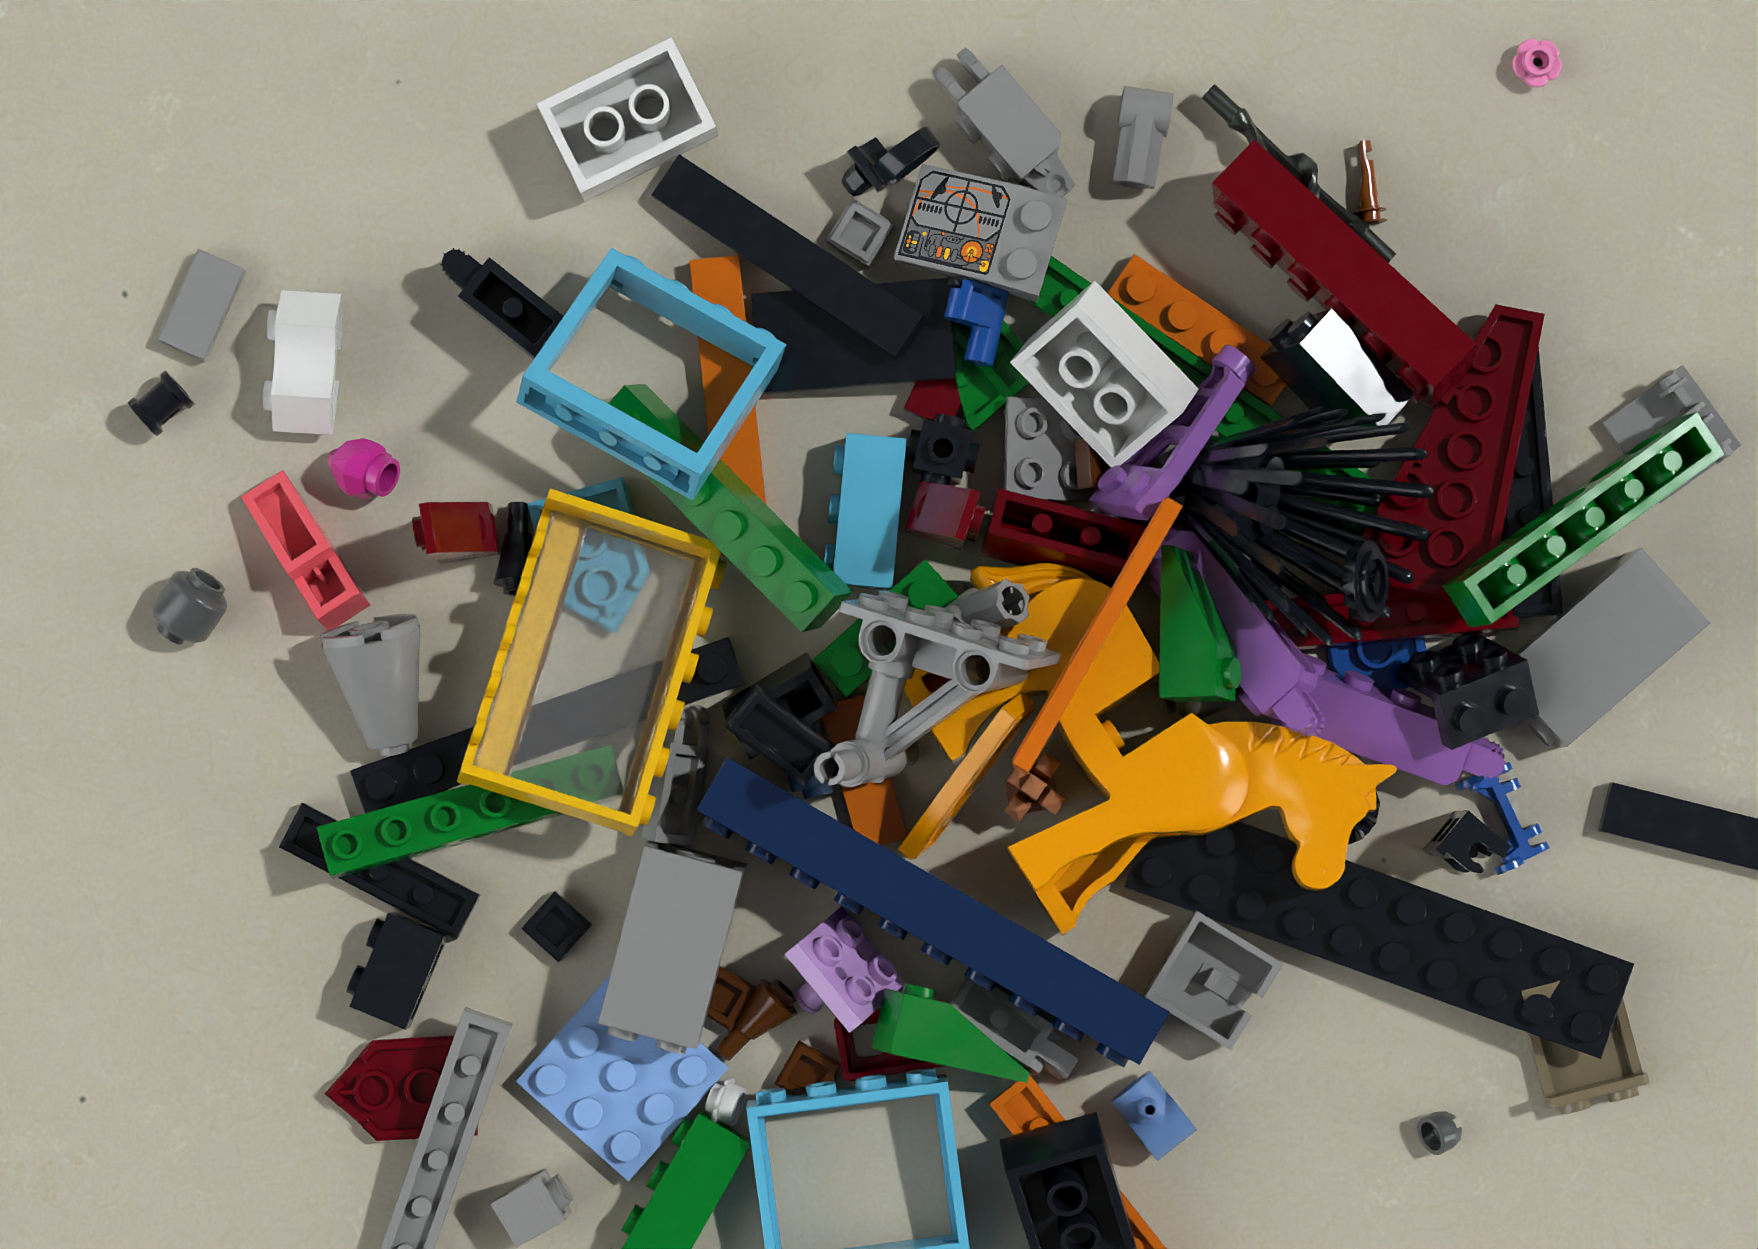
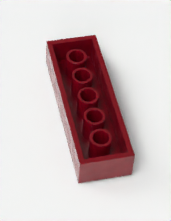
[1212,140,1477,408]

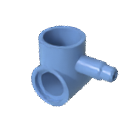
[1111,1071,1197,1161]

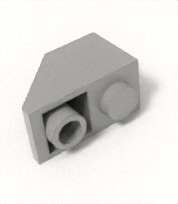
[490,1169,574,1248]

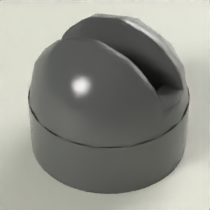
[1417,1111,1462,1155]

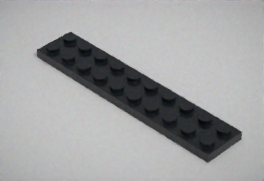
[1124,822,1634,1059]

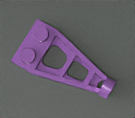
[1089,345,1256,521]

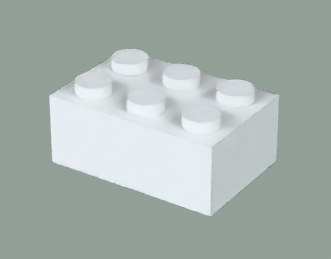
[536,37,718,202]
[1010,281,1199,468]

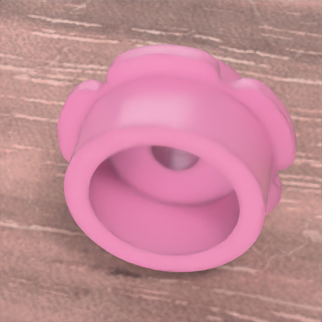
[1512,38,1562,87]

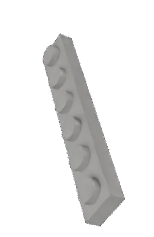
[381,1007,513,1249]

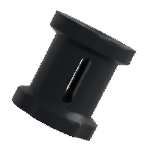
[127,370,195,436]

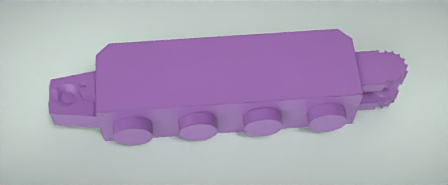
[1143,515,1326,737]
[1238,654,1506,786]

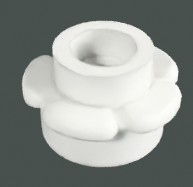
[705,1078,747,1126]

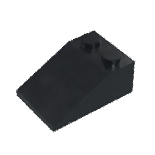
[999,1112,1137,1249]

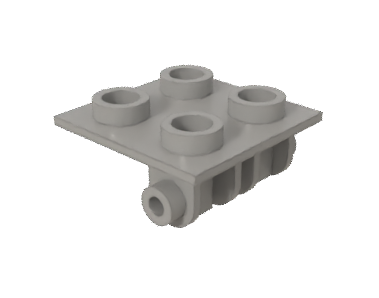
[1602,365,1741,503]
[1002,397,1094,502]

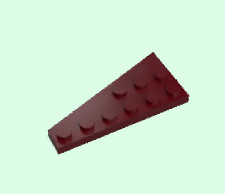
[1345,304,1545,601]

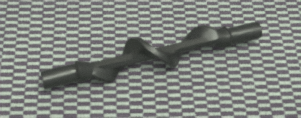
[1202,84,1396,263]

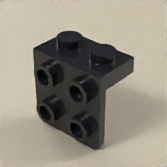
[1396,633,1539,750]

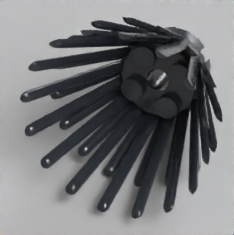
[1170,406,1434,646]

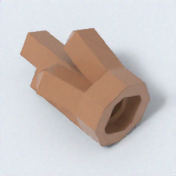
[1005,752,1066,822]

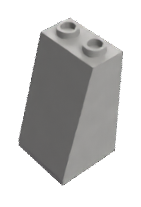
[1516,548,1710,748]
[598,841,747,1054]

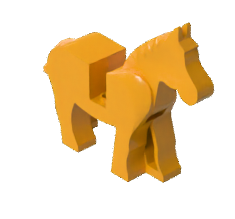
[903,563,1397,936]

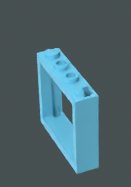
[516,248,786,501]
[746,1068,970,1249]

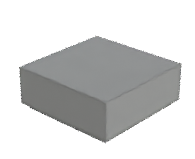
[826,198,895,268]

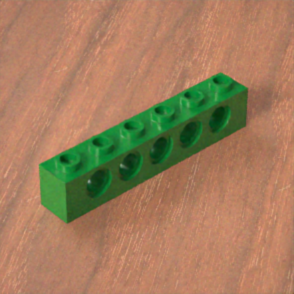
[1442,412,1724,628]
[316,745,624,879]

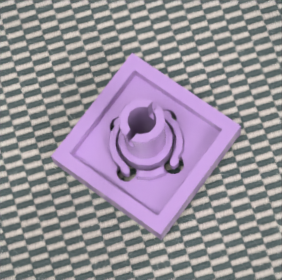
[785,906,905,1033]

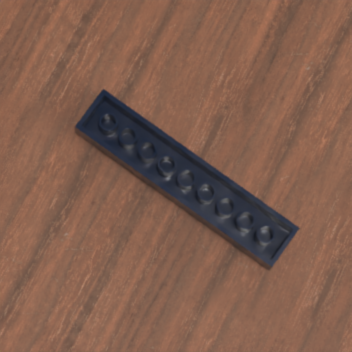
[697,757,1170,1067]

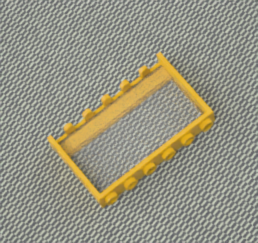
[457,488,727,837]

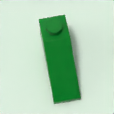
[1159,545,1241,703]
[872,983,1029,1083]

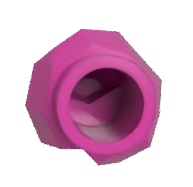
[327,438,400,500]

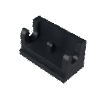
[1423,810,1511,873]

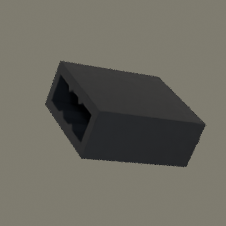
[1260,308,1414,427]

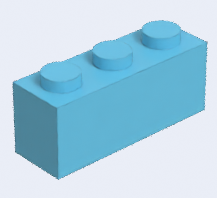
[824,433,906,591]

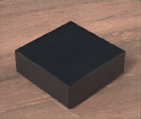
[521,891,593,962]

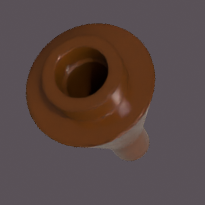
[716,979,797,1061]

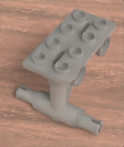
[814,591,1061,787]

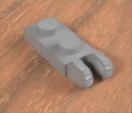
[641,705,710,847]

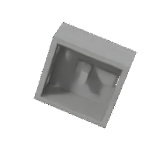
[1143,910,1283,1050]

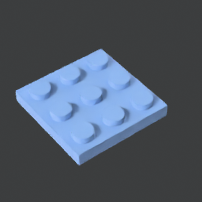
[516,975,729,1182]

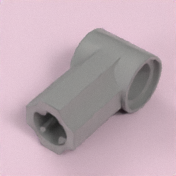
[1112,86,1174,189]
[945,578,1030,631]

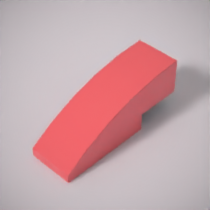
[241,470,370,630]

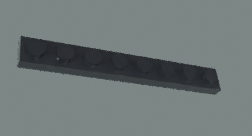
[350,637,745,813]

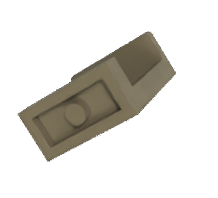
[1521,981,1649,1115]

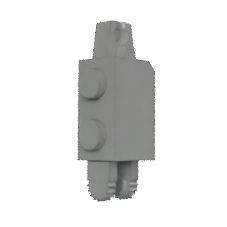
[933,47,1075,198]

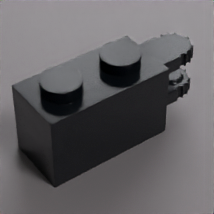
[440,248,564,359]

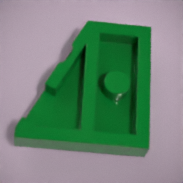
[954,320,1030,432]

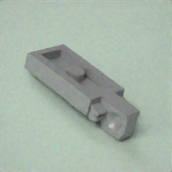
[949,977,1079,1081]

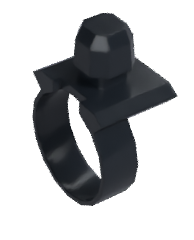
[842,127,941,196]

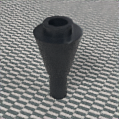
[493,502,532,596]

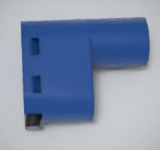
[944,277,1009,367]

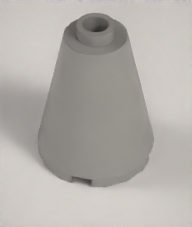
[320,614,420,756]

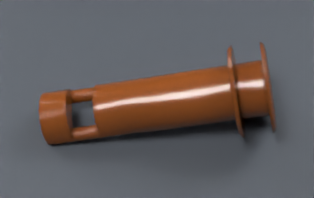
[1354,140,1387,225]

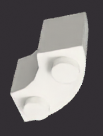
[263,290,342,435]

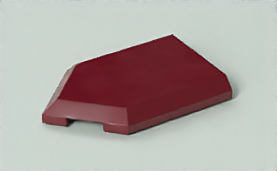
[324,1035,478,1141]

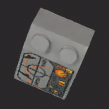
[893,164,1067,303]

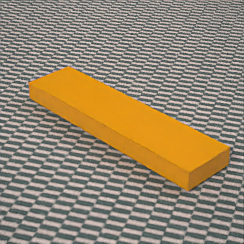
[898,692,1036,860]

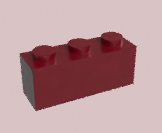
[980,488,1145,588]

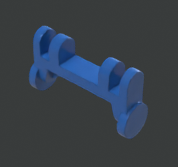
[1455,762,1550,875]

